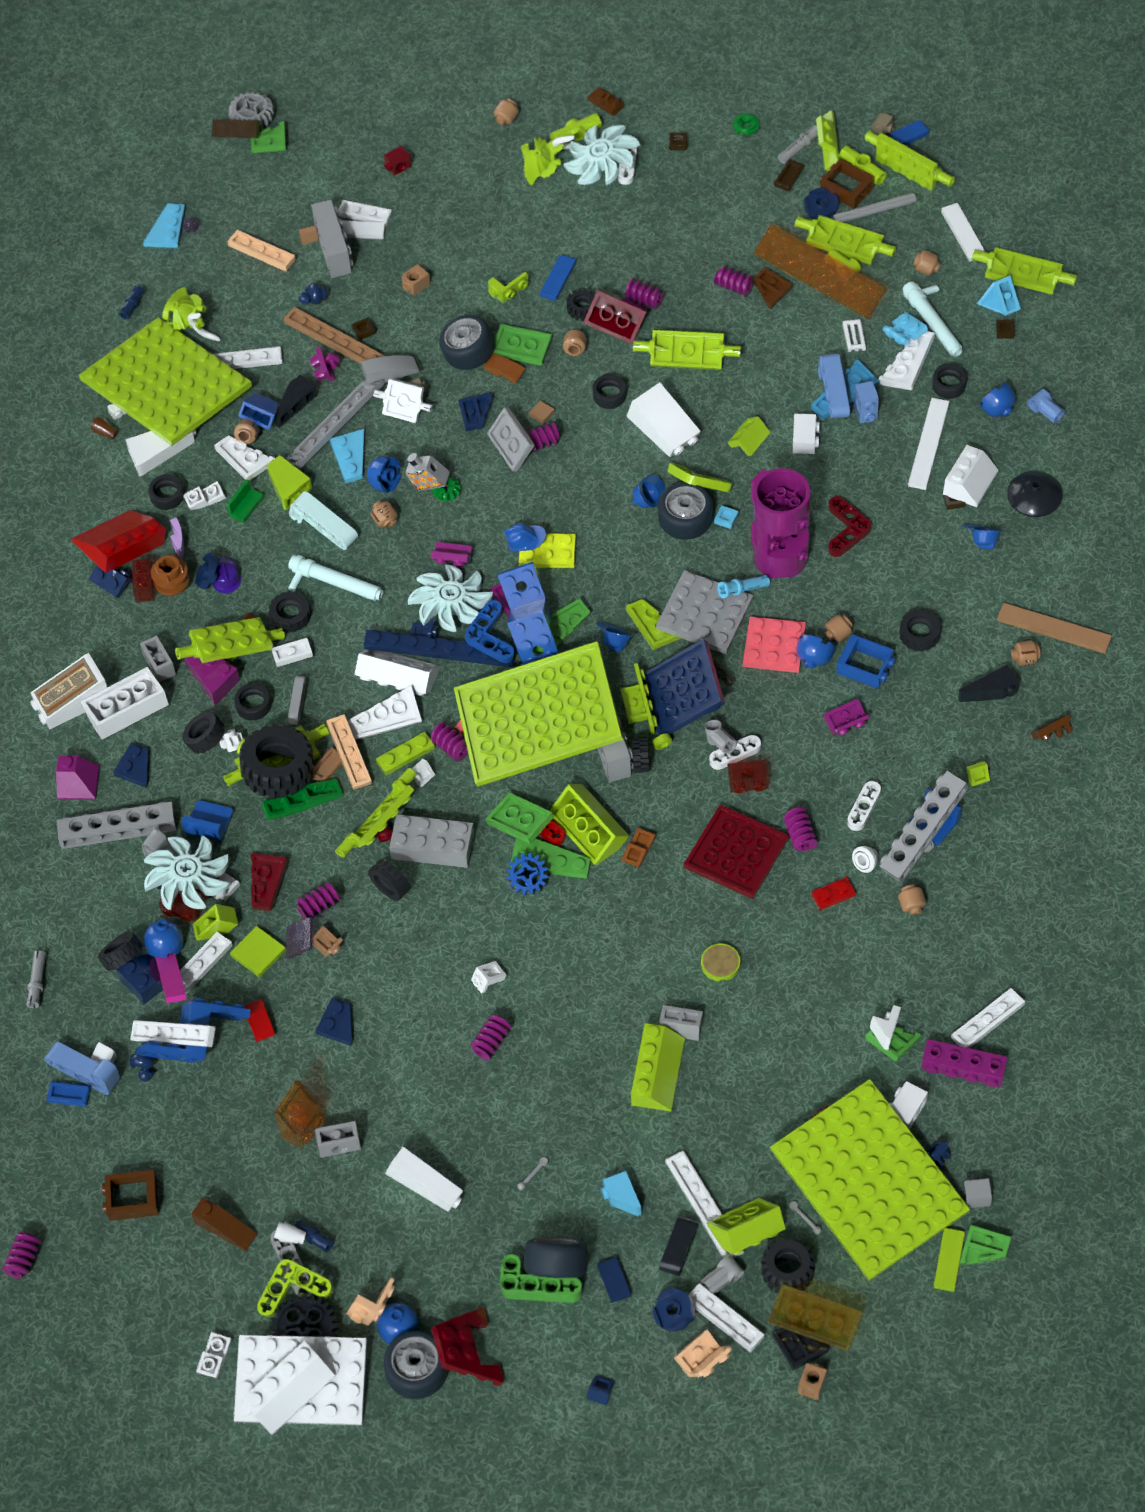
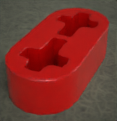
[539,820,565,846]

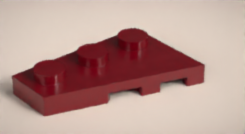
[251,853,289,911]

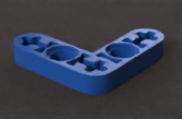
[465,600,514,663]

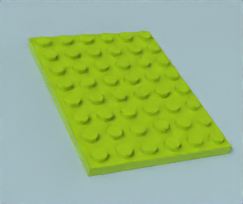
[79,317,252,446]
[454,641,623,787]
[770,1079,970,1281]

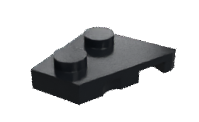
[772,1323,829,1371]

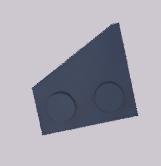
[458,393,493,431]
[113,742,149,788]
[316,998,352,1046]

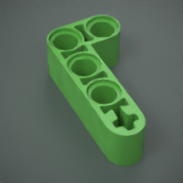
[500,1254,583,1303]

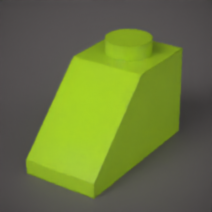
[192,904,238,941]

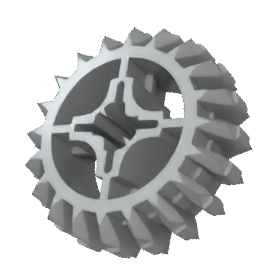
[229,91,274,130]

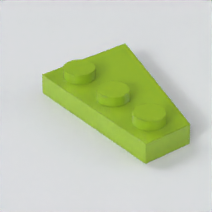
[626,599,682,650]

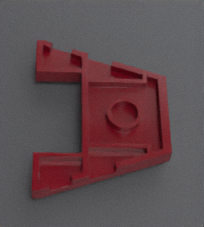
[431,1307,504,1386]

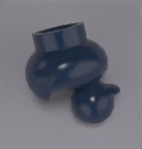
[298,283,326,305]
[129,1048,155,1082]

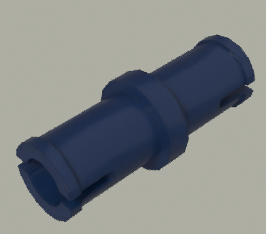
[119,286,145,319]
[294,1220,334,1253]

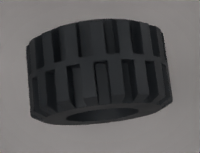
[761,1237,814,1296]

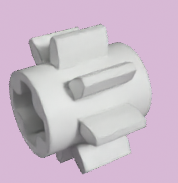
[219,729,243,752]

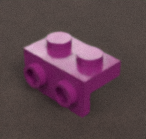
[431,542,472,567]
[823,699,870,736]

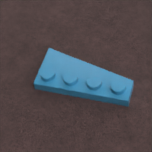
[811,359,880,420]

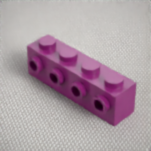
[921,1039,1007,1087]

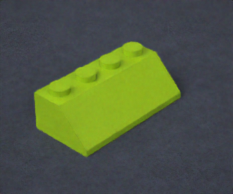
[550,784,629,865]
[631,1023,685,1111]

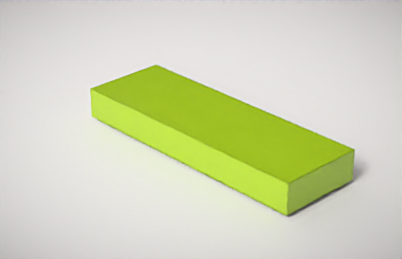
[933,1228,965,1292]

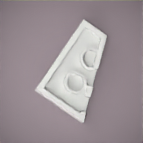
[214,435,275,480]

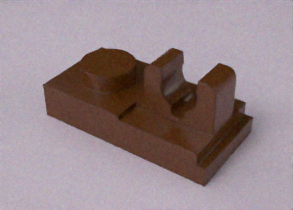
[588,87,625,116]
[1031,715,1072,741]

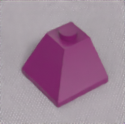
[56,755,100,800]

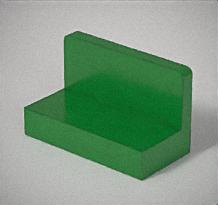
[227,479,264,523]

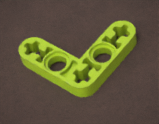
[667,463,733,492]
[257,1259,333,1317]

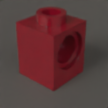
[383,146,412,176]

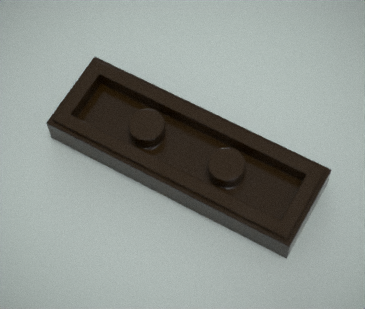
[211,120,260,138]

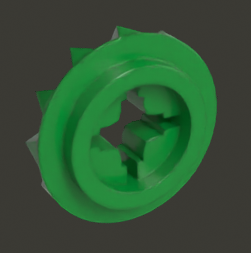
[732,113,760,136]
[432,476,461,501]

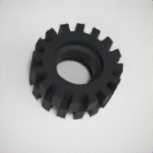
[566,288,595,321]
[632,738,649,773]

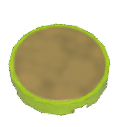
[701,943,740,981]

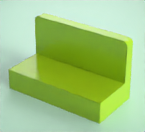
[727,416,770,456]

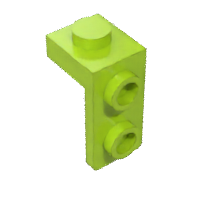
[488,272,529,303]

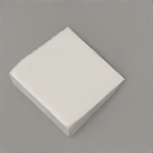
[91,1042,117,1063]

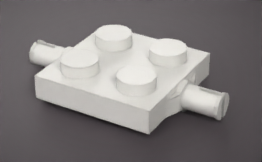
[373,378,433,423]

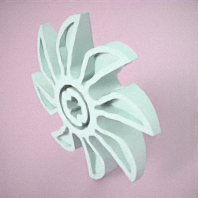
[564,125,640,185]
[408,565,493,632]
[144,836,229,910]

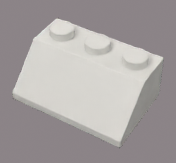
[943,445,998,507]

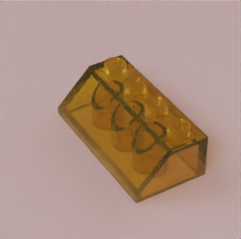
[768,1284,862,1351]

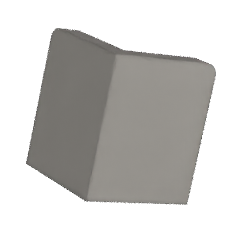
[964,1179,992,1208]

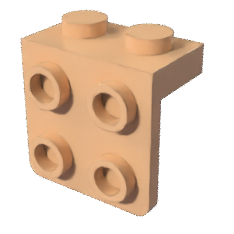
[346,1277,395,1326]
[674,1330,732,1378]

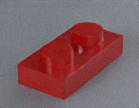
[811,877,856,911]

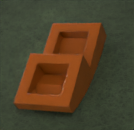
[483,354,525,384]
[621,828,656,868]

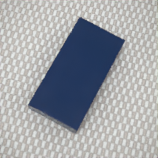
[597,1257,631,1303]

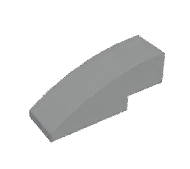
[361,355,419,383]

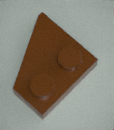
[753,267,792,309]

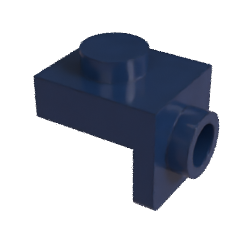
[410,619,438,638]

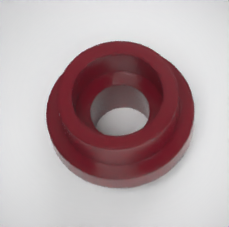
[376,828,393,842]

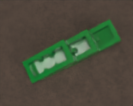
[261,779,343,821]

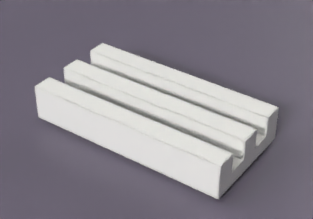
[843,319,866,352]

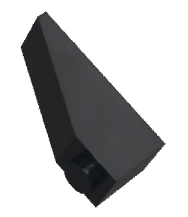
[275,374,317,428]
[958,665,1020,702]

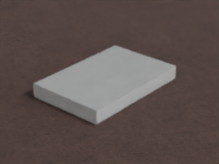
[487,407,535,471]

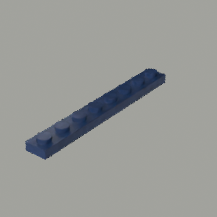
[364,629,515,667]

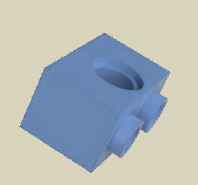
[854,381,879,423]

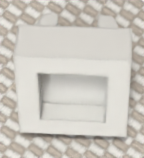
[412,759,435,787]

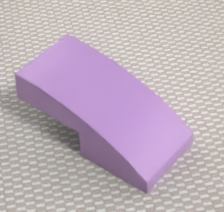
[170,517,184,559]

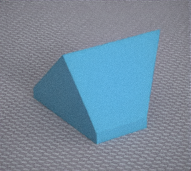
[977,276,1021,316]

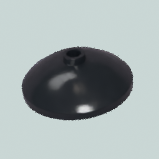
[1007,471,1063,517]

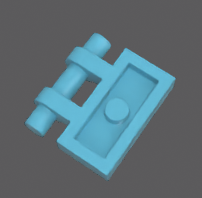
[883,312,928,346]

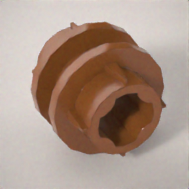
[151,554,190,597]

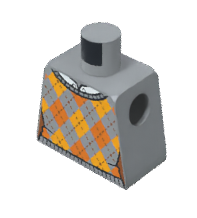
[406,453,450,491]

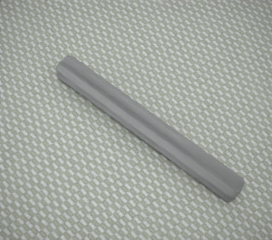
[833,193,916,222]

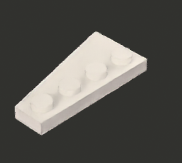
[878,331,935,390]

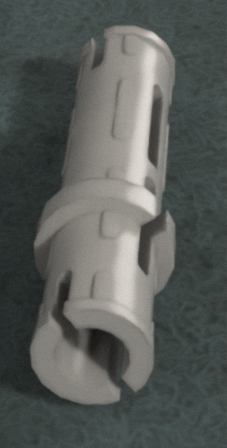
[778,125,818,164]
[26,951,46,1008]

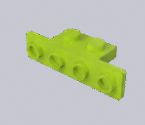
[816,111,839,171]
[620,663,657,735]

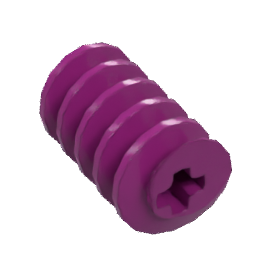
[714,265,753,297]
[625,277,665,310]
[525,422,559,454]
[431,721,468,762]
[784,807,818,851]
[296,882,340,922]
[471,1015,511,1061]
[2,1231,41,1279]

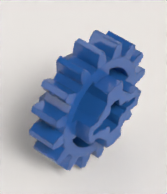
[506,853,549,895]

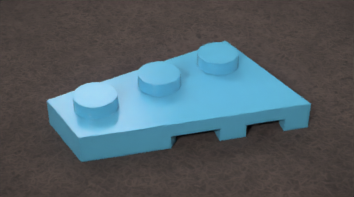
[143,204,185,248]
[330,429,364,484]

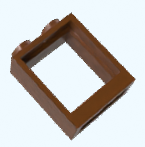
[820,159,875,209]
[102,1170,159,1221]

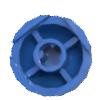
[979,382,1016,417]
[367,456,401,493]
[796,635,835,669]
[144,920,184,958]
[377,1302,419,1344]

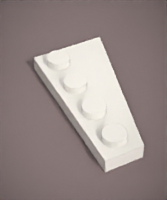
[347,685,422,740]

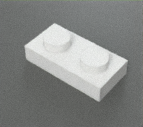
[271,638,313,667]

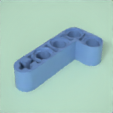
[818,354,850,418]
[44,1042,120,1095]

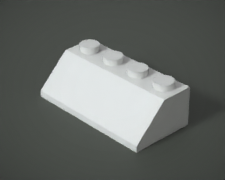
[355,649,441,695]
[81,667,169,740]
[241,1341,335,1435]

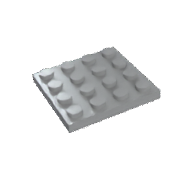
[656,570,753,654]

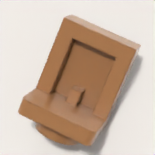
[309,926,343,957]

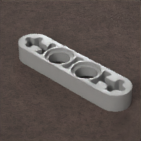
[270,1230,313,1299]

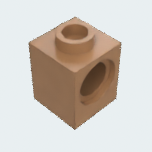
[402,264,430,296]
[798,1363,827,1400]

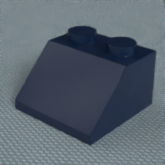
[116,954,163,1005]

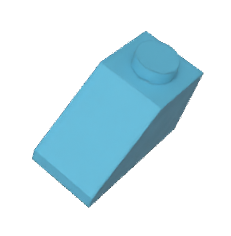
[601,1171,641,1216]

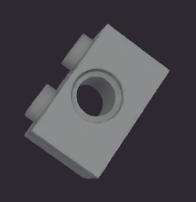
[315,1121,361,1158]

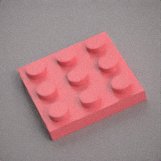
[743,617,806,673]

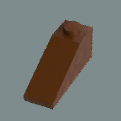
[191,1197,257,1251]

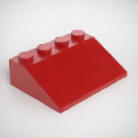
[72,510,165,573]

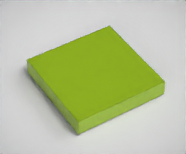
[230,926,286,978]

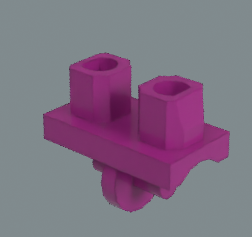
[309,347,340,382]

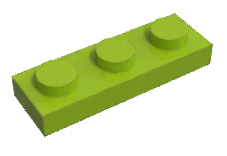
[376,732,435,775]

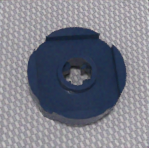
[804,188,839,219]
[195,552,221,590]
[653,1288,696,1332]

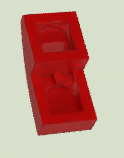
[244,999,275,1043]

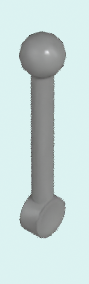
[517,1157,548,1190]
[790,1201,822,1234]

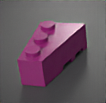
[184,656,240,706]

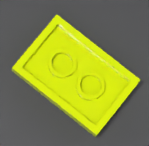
[519,534,576,568]

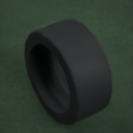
[932,364,967,399]
[592,374,626,409]
[148,474,184,510]
[234,683,271,720]

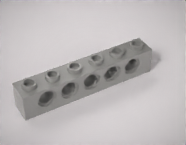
[880,771,969,883]
[57,802,176,849]

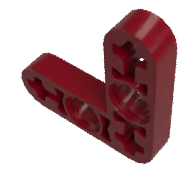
[828,496,871,557]

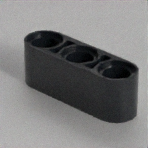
[659,1216,699,1276]

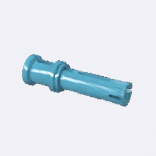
[717,575,770,598]

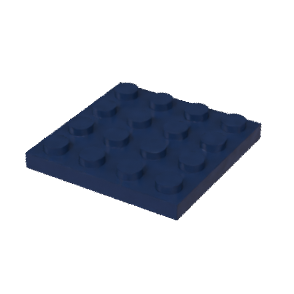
[644,639,725,736]

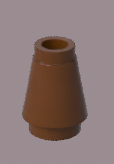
[90,417,118,440]

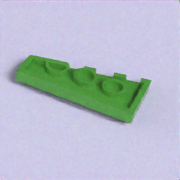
[533,598,590,654]
[510,838,591,879]

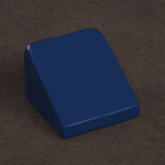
[587,1375,615,1405]

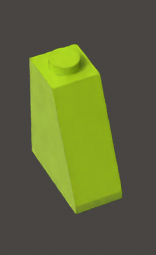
[267,455,312,510]

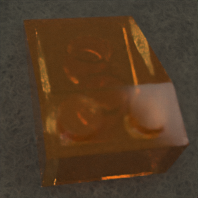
[274,1079,324,1149]

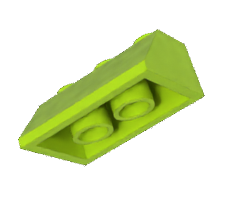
[707,1198,786,1254]

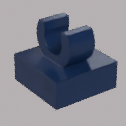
[926,1141,951,1167]

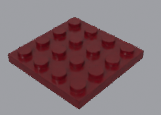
[683,805,789,899]

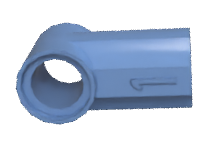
[1027,389,1065,423]

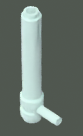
[902,282,962,357]
[288,555,383,601]

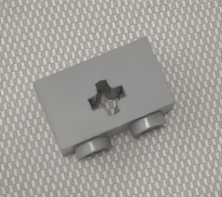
[140,636,176,682]

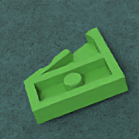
[251,121,286,153]
[865,1027,921,1062]
[959,1225,1011,1266]

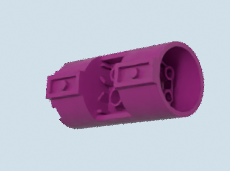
[751,468,810,579]

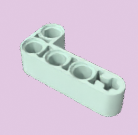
[289,491,358,550]

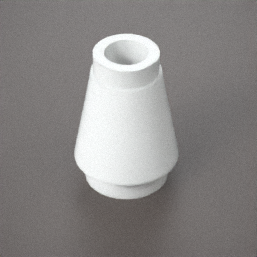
[274,1221,306,1244]

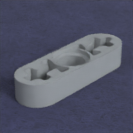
[288,676,306,725]

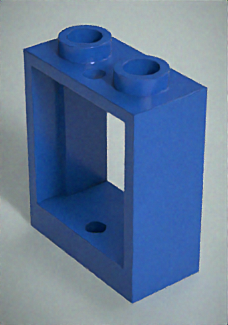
[837,634,896,689]

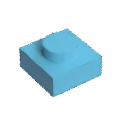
[714,505,738,529]

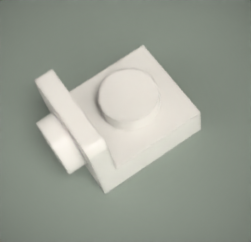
[213,872,240,902]
[471,961,506,993]

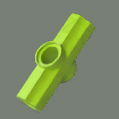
[550,113,602,143]
[839,146,887,185]

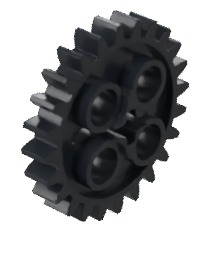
[270,1293,339,1338]

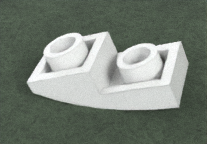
[183,481,226,510]
[196,1332,233,1378]

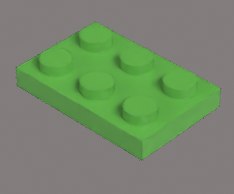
[493,324,552,366]
[485,792,554,844]

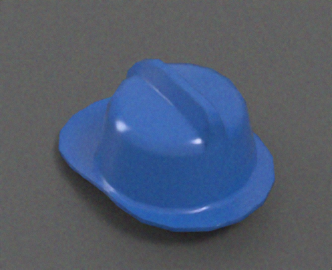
[632,475,666,508]
[504,523,546,552]
[962,524,1004,549]
[597,622,634,652]

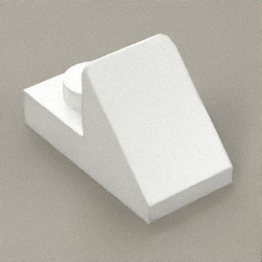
[870,1005,901,1050]

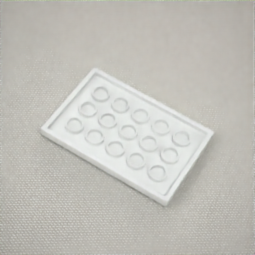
[234,1335,367,1425]

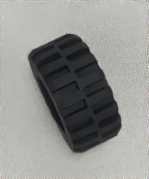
[239,724,314,798]

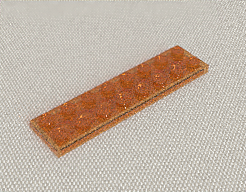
[753,224,887,320]

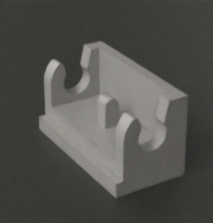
[659,1005,703,1041]

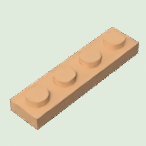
[228,230,296,271]
[326,715,372,790]

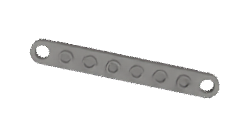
[286,379,385,469]

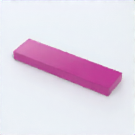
[155,953,187,1003]

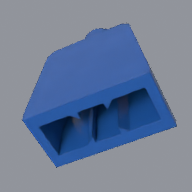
[238,393,278,430]

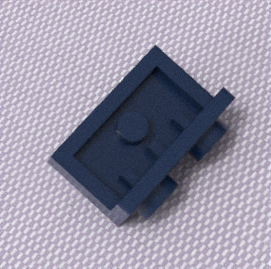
[89,565,134,598]

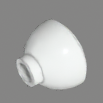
[852,846,878,873]

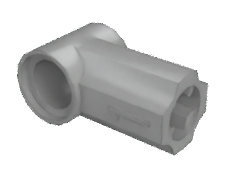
[705,720,737,754]
[701,1255,745,1295]

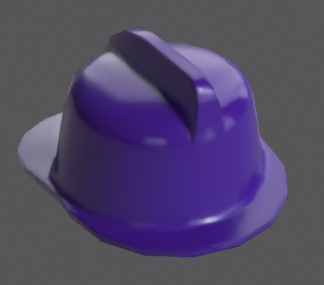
[212,557,241,594]

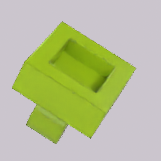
[967,761,990,787]

